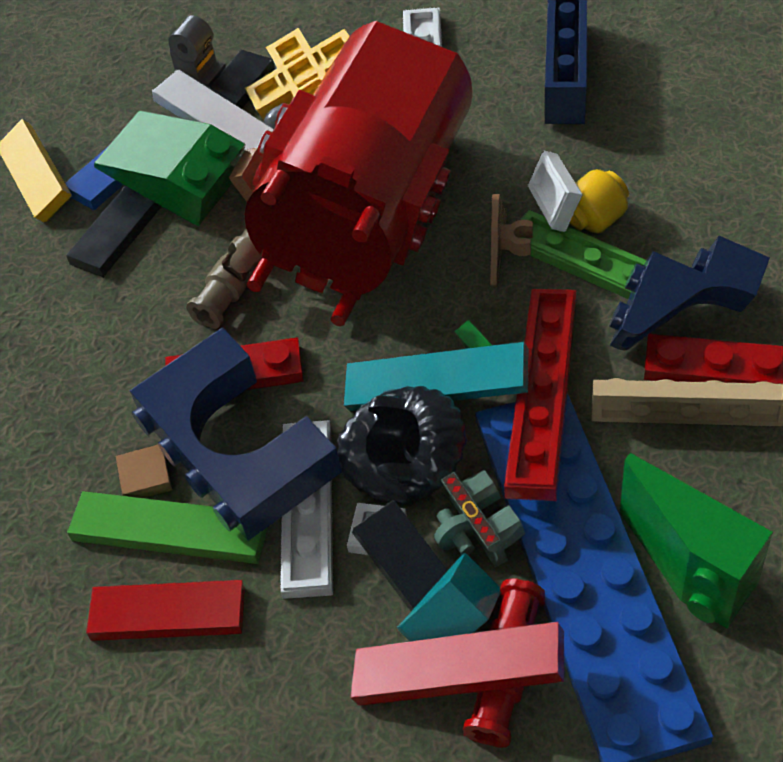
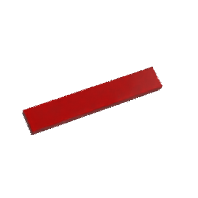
[504,289,577,501]

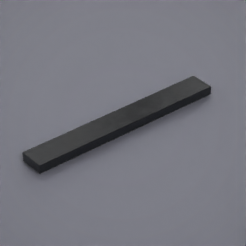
[66,50,275,277]

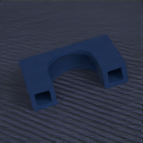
[129,327,342,541]

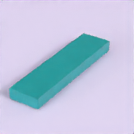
[344,342,529,411]

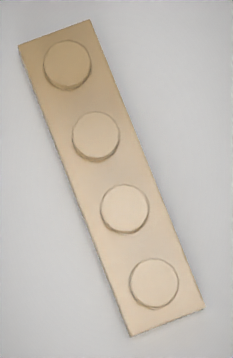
[592,378,783,426]

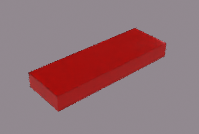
[86,580,245,641]

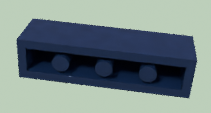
[545,0,587,124]

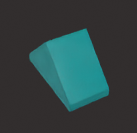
[397,553,501,642]

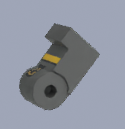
[168,15,226,88]

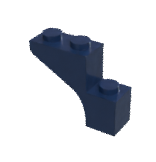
[609,236,770,351]

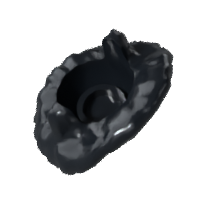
[337,386,467,506]

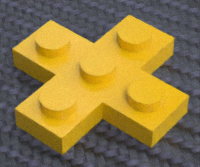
[245,28,349,121]

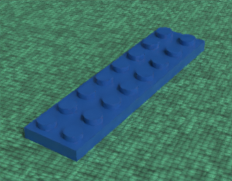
[475,393,713,762]

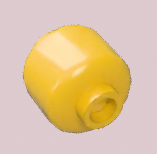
[569,169,629,233]

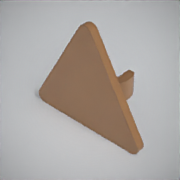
[490,194,533,288]

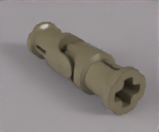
[186,229,263,329]

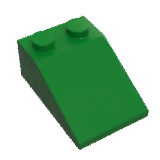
[94,110,246,226]
[620,453,773,628]

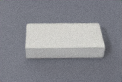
[528,151,582,232]

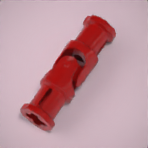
[462,578,546,748]

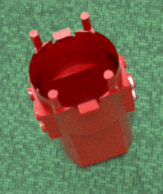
[245,21,473,326]

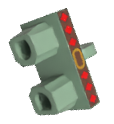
[434,470,525,567]

